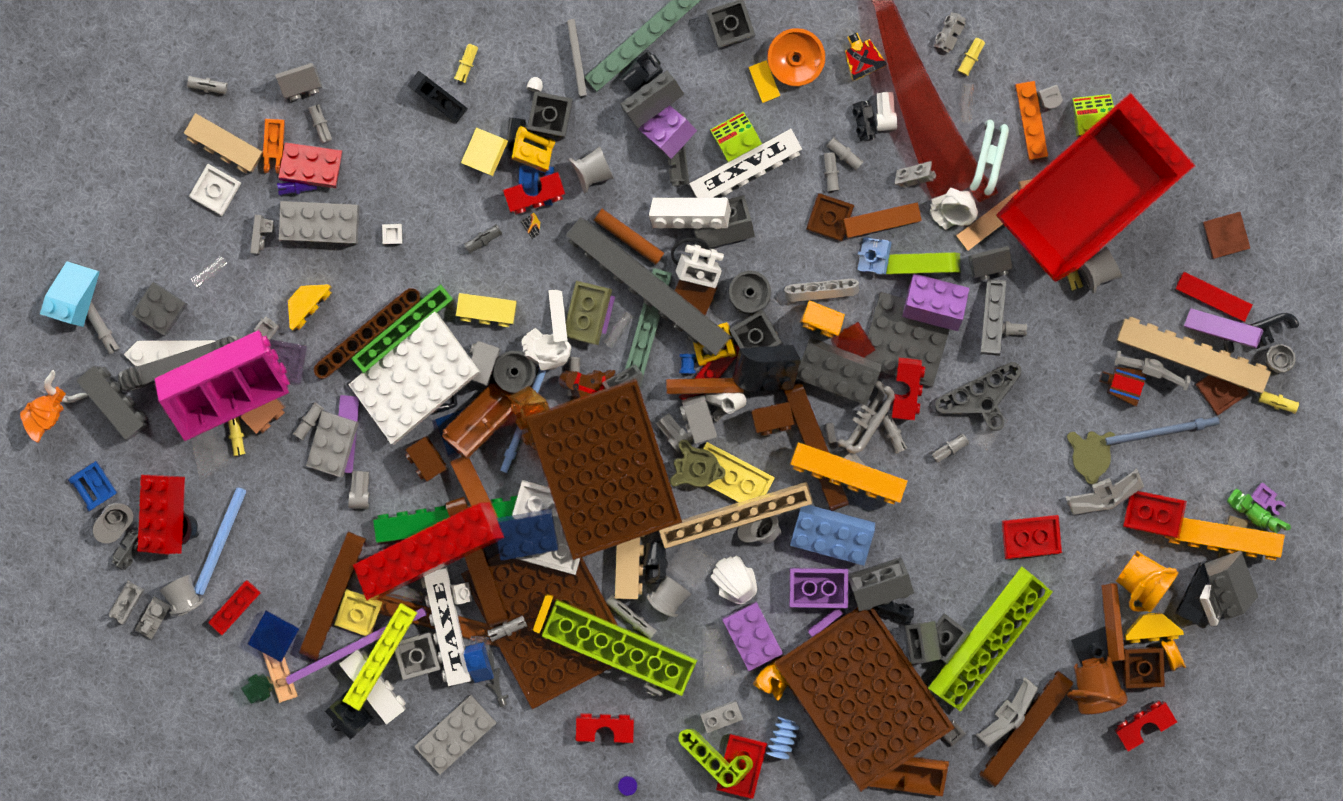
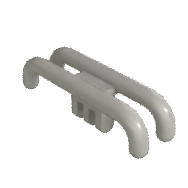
[837,381,895,454]

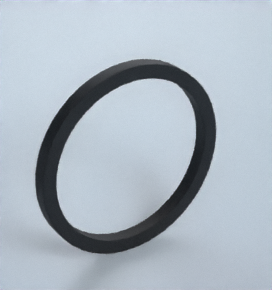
[671,237,709,265]

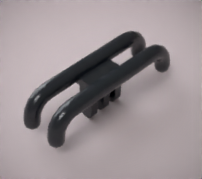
[1223,313,1299,353]

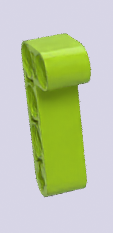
[886,253,961,274]
[678,729,753,787]

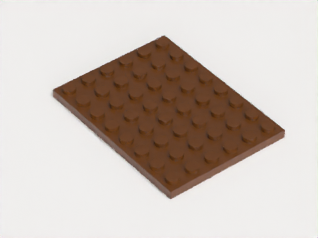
[525,379,682,560]
[461,553,618,709]
[773,607,955,792]

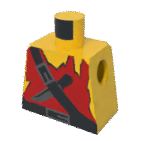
[845,33,887,81]

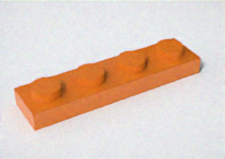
[1015,81,1048,160]

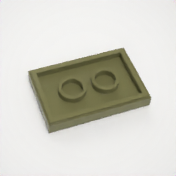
[566,281,612,345]

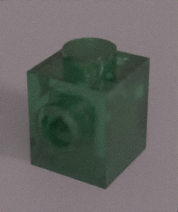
[241,673,274,704]

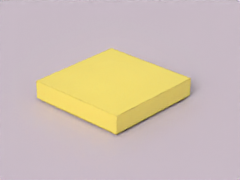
[461,128,508,176]
[334,589,382,636]

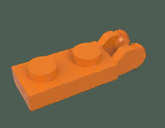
[263,119,285,174]

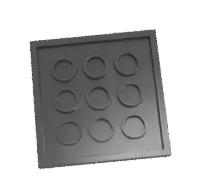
[861,292,950,387]

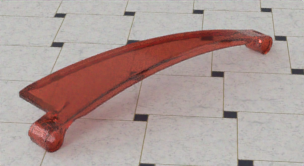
[872,0,998,202]

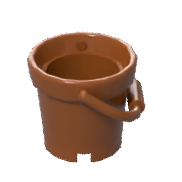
[1067,656,1128,715]

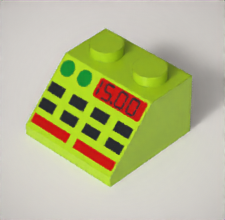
[1072,94,1114,136]
[710,111,762,163]

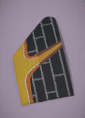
[520,213,541,239]

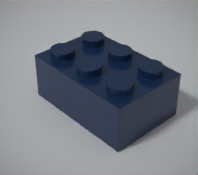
[496,508,558,560]

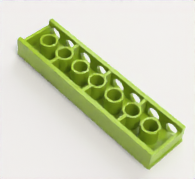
[928,566,1053,712]
[541,599,698,696]

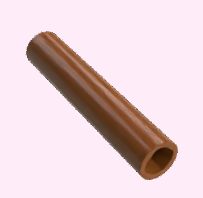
[594,208,664,265]

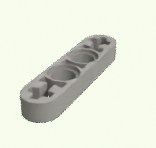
[784,279,859,302]

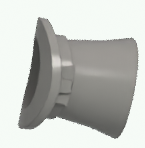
[569,146,614,193]
[1079,246,1122,294]
[159,575,204,617]
[647,576,692,617]

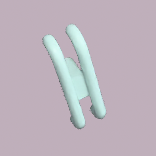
[970,120,1009,195]

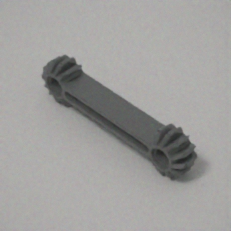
[118,336,240,392]

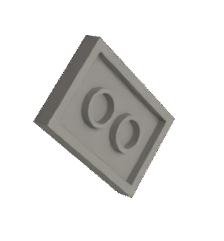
[306,411,359,477]

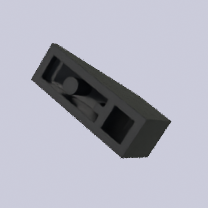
[407,71,468,124]
[1175,562,1206,624]

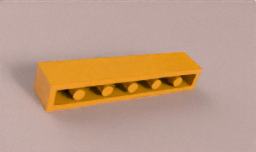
[790,442,908,505]
[1165,518,1285,561]

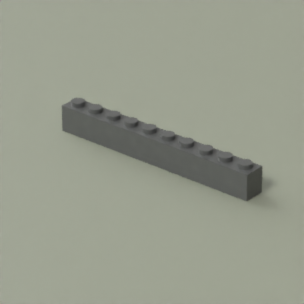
[566,217,732,356]

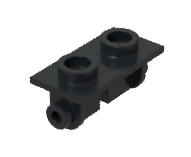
[852,100,877,141]
[874,601,914,625]

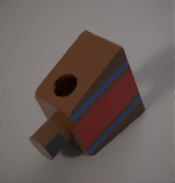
[1099,367,1147,406]

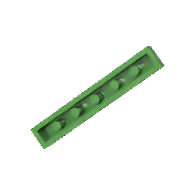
[352,284,454,373]

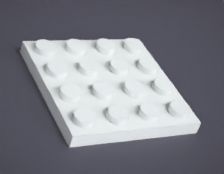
[512,480,580,575]

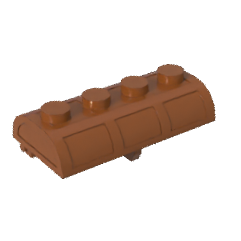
[442,383,522,460]
[870,756,949,797]

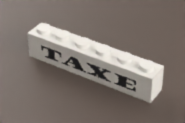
[689,129,802,198]
[421,567,472,686]

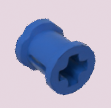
[679,354,696,373]

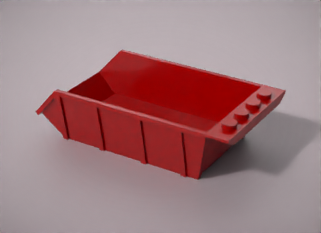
[996,92,1195,282]

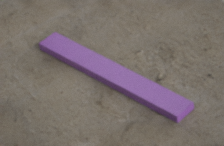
[286,607,427,685]

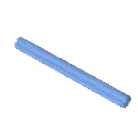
[194,487,246,595]

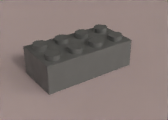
[796,337,882,405]
[76,366,149,440]

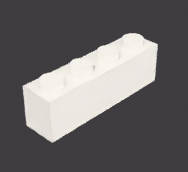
[649,198,731,229]
[339,649,406,724]

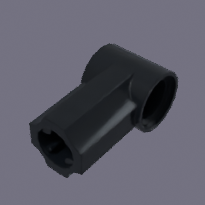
[505,117,526,156]

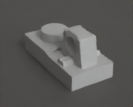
[250,215,274,254]
[135,596,171,639]

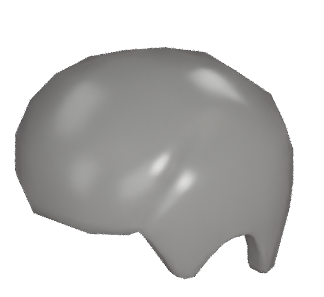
[1266,344,1296,373]

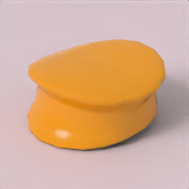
[1161,639,1186,672]

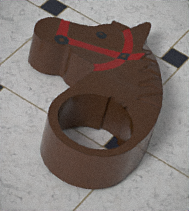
[558,370,615,399]

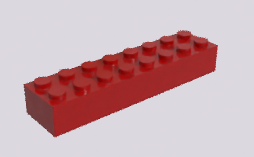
[353,502,504,600]

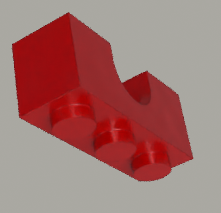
[503,172,566,215]
[892,357,925,420]
[1114,700,1177,752]
[576,713,634,743]

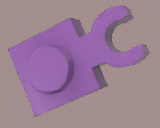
[1251,483,1286,515]

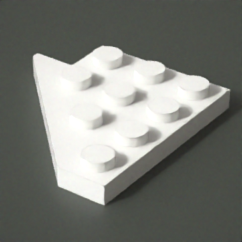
[124,340,215,386]

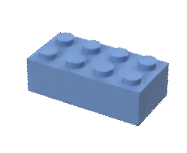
[790,505,875,565]

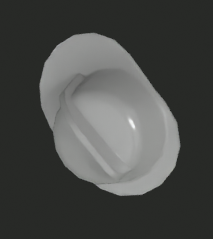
[93,503,134,543]
[737,515,782,544]

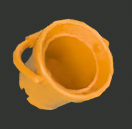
[1115,551,1179,613]

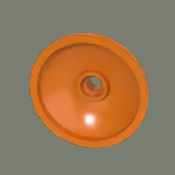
[768,28,825,86]

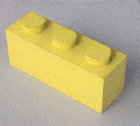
[456,293,517,327]

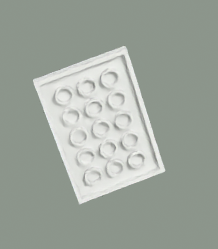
[349,312,480,445]

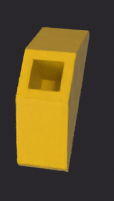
[288,284,332,331]
[1124,612,1184,643]

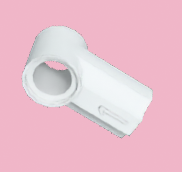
[876,92,897,131]
[706,393,747,414]

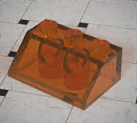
[510,386,549,450]

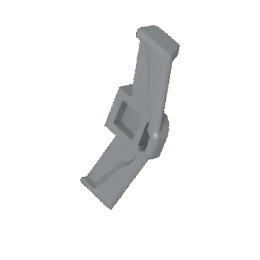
[1114,351,1190,390]
[1066,468,1144,515]
[976,677,1038,747]

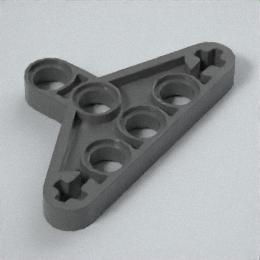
[935,362,1021,431]

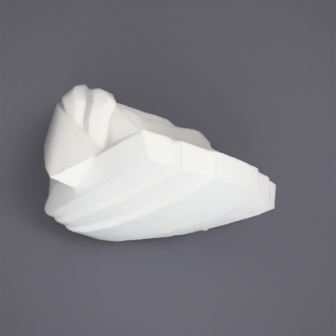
[930,188,978,230]
[522,328,571,370]
[711,556,757,604]

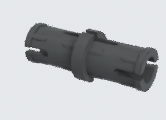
[464,224,503,254]

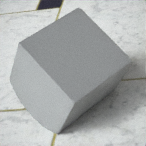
[1037,85,1063,110]

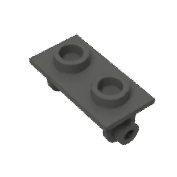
[668,146,689,187]
[111,529,138,570]

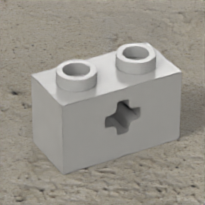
[700,700,743,733]

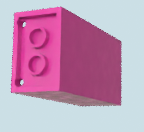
[154,330,290,441]

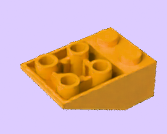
[800,300,845,338]

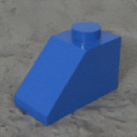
[463,642,494,683]

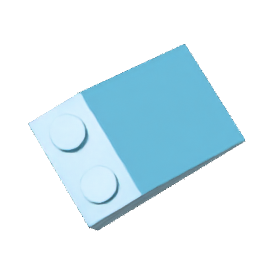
[40,261,100,327]

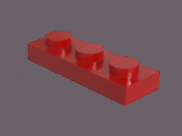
[208,580,261,635]

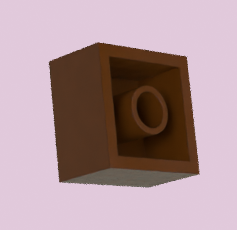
[751,402,794,436]
[405,436,448,481]
[1122,647,1165,688]

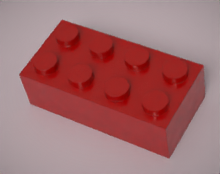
[138,475,185,554]

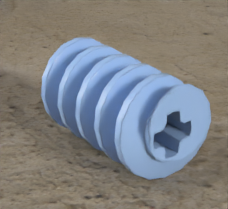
[766,716,799,759]

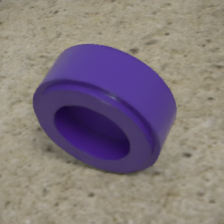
[618,776,637,796]

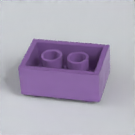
[902,273,969,331]
[789,567,848,608]
[722,601,783,671]

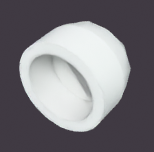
[526,77,543,92]

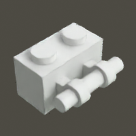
[676,245,724,288]

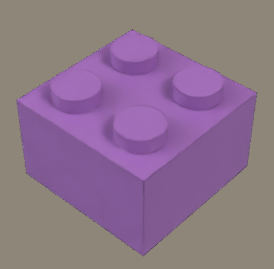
[639,105,697,159]

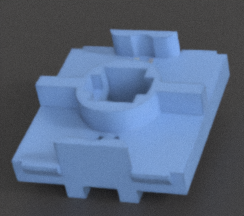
[858,237,892,274]

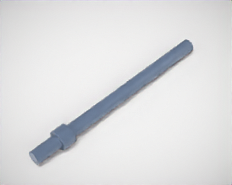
[1105,417,1219,445]

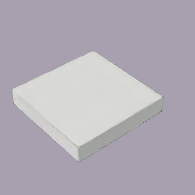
[189,164,241,216]

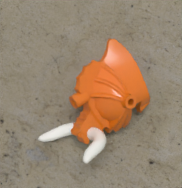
[20,370,89,443]

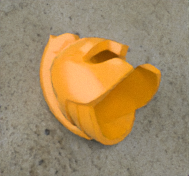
[753,657,787,701]

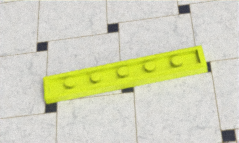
[343,603,417,711]

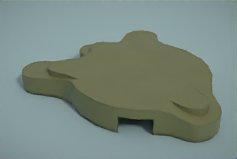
[1067,431,1115,484]
[670,439,726,487]

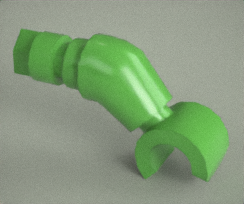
[1227,488,1291,533]

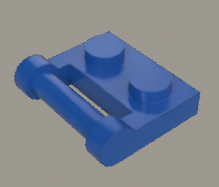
[519,166,554,206]
[68,461,118,512]

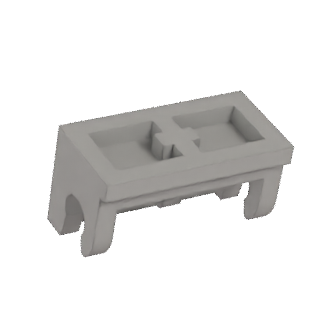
[109,581,144,624]

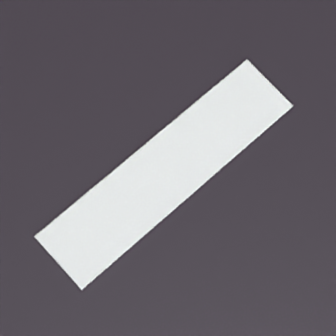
[548,290,567,342]

